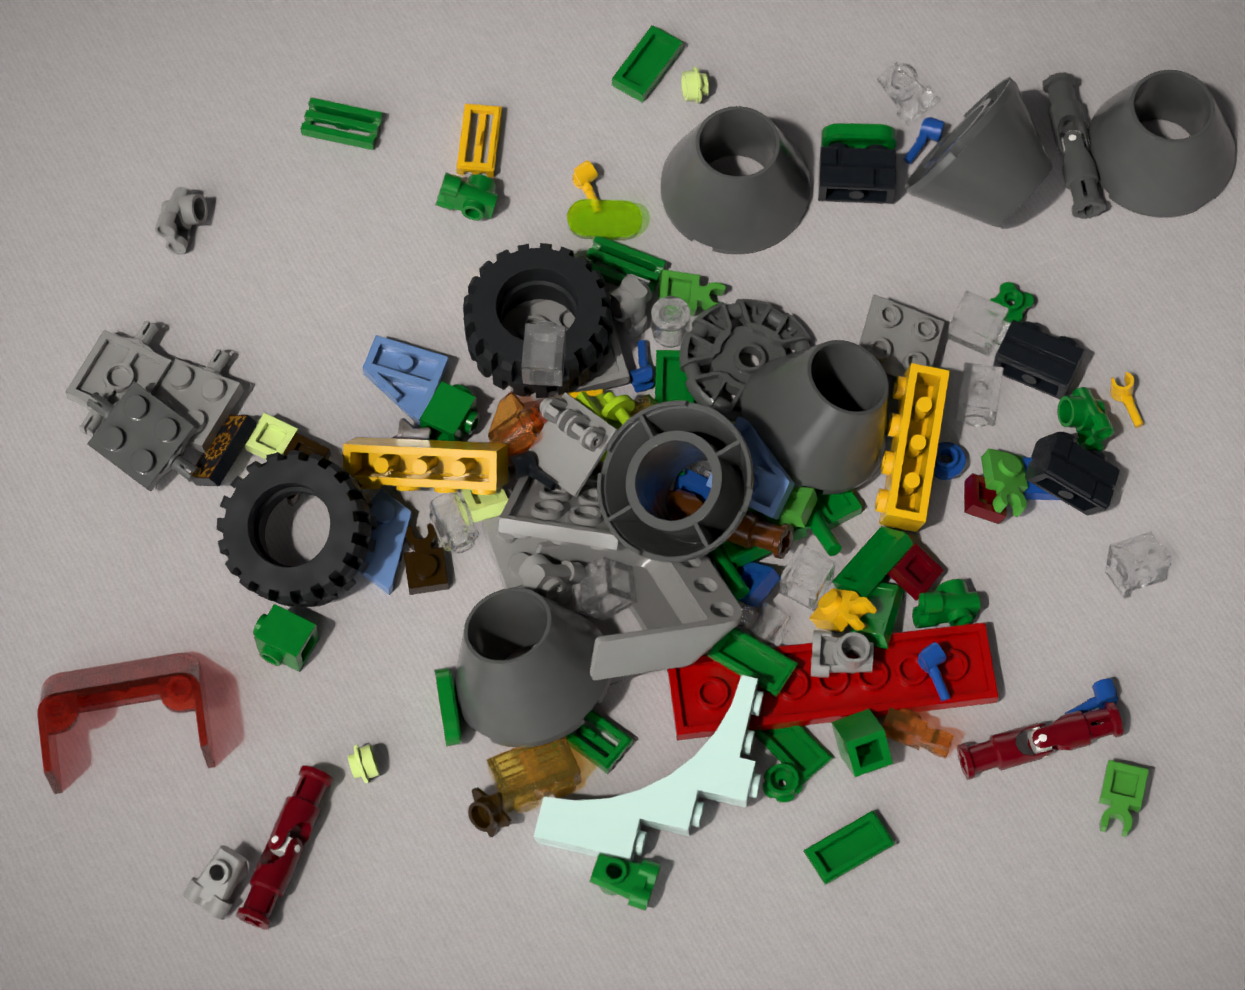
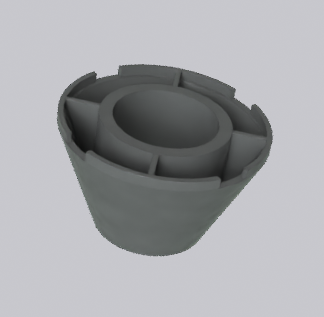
[1086,70,1236,218]
[905,77,1053,227]
[660,106,811,255]
[739,340,889,494]
[597,400,754,563]
[454,588,611,748]

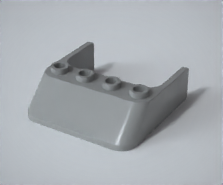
[536,541,742,680]

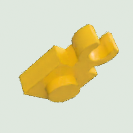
[809,588,877,632]

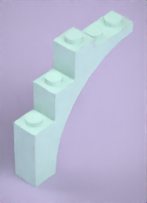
[534,675,764,861]

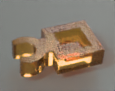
[883,707,954,759]

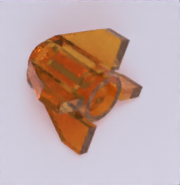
[488,391,544,464]

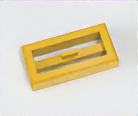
[456,103,502,178]

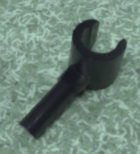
[508,451,558,490]

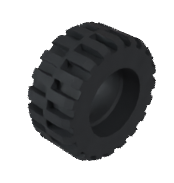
[463,243,612,398]
[216,450,377,607]

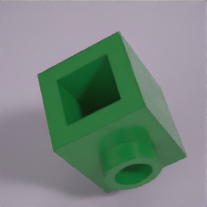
[420,381,480,442]
[253,604,320,672]
[831,709,893,777]

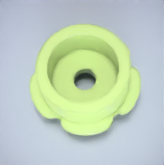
[681,66,709,103]
[348,744,380,783]

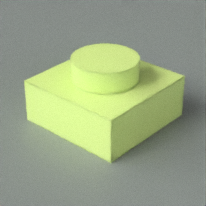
[245,413,299,460]
[461,487,508,523]

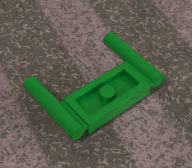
[707,507,842,599]

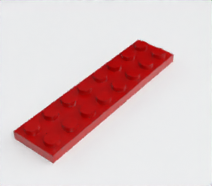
[667,623,999,741]

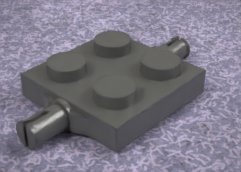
[87,382,200,491]

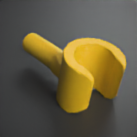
[572,160,602,215]
[1110,372,1144,428]

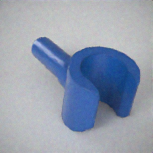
[903,117,944,164]
[629,340,654,393]
[918,642,951,702]
[1065,678,1118,714]

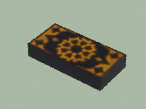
[190,415,257,486]

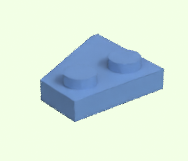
[363,335,449,426]
[705,416,795,520]
[358,489,413,595]

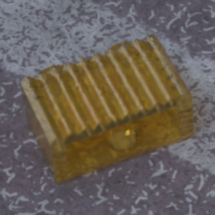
[486,737,581,813]

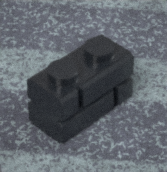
[818,143,896,204]
[992,320,1084,400]
[1025,432,1120,516]

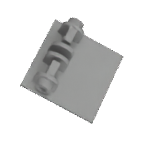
[859,294,944,383]
[529,392,618,497]

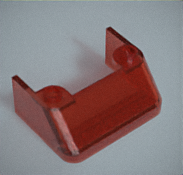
[37,653,216,794]

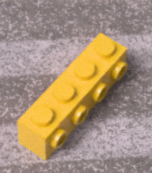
[875,363,950,532]
[343,437,508,495]

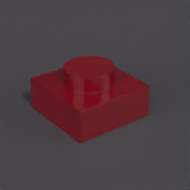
[964,473,1007,524]
[887,543,944,601]

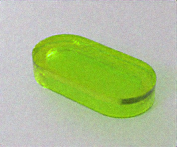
[567,199,643,240]

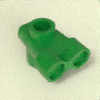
[435,172,499,220]
[1057,387,1114,452]
[912,579,981,628]
[590,853,661,911]

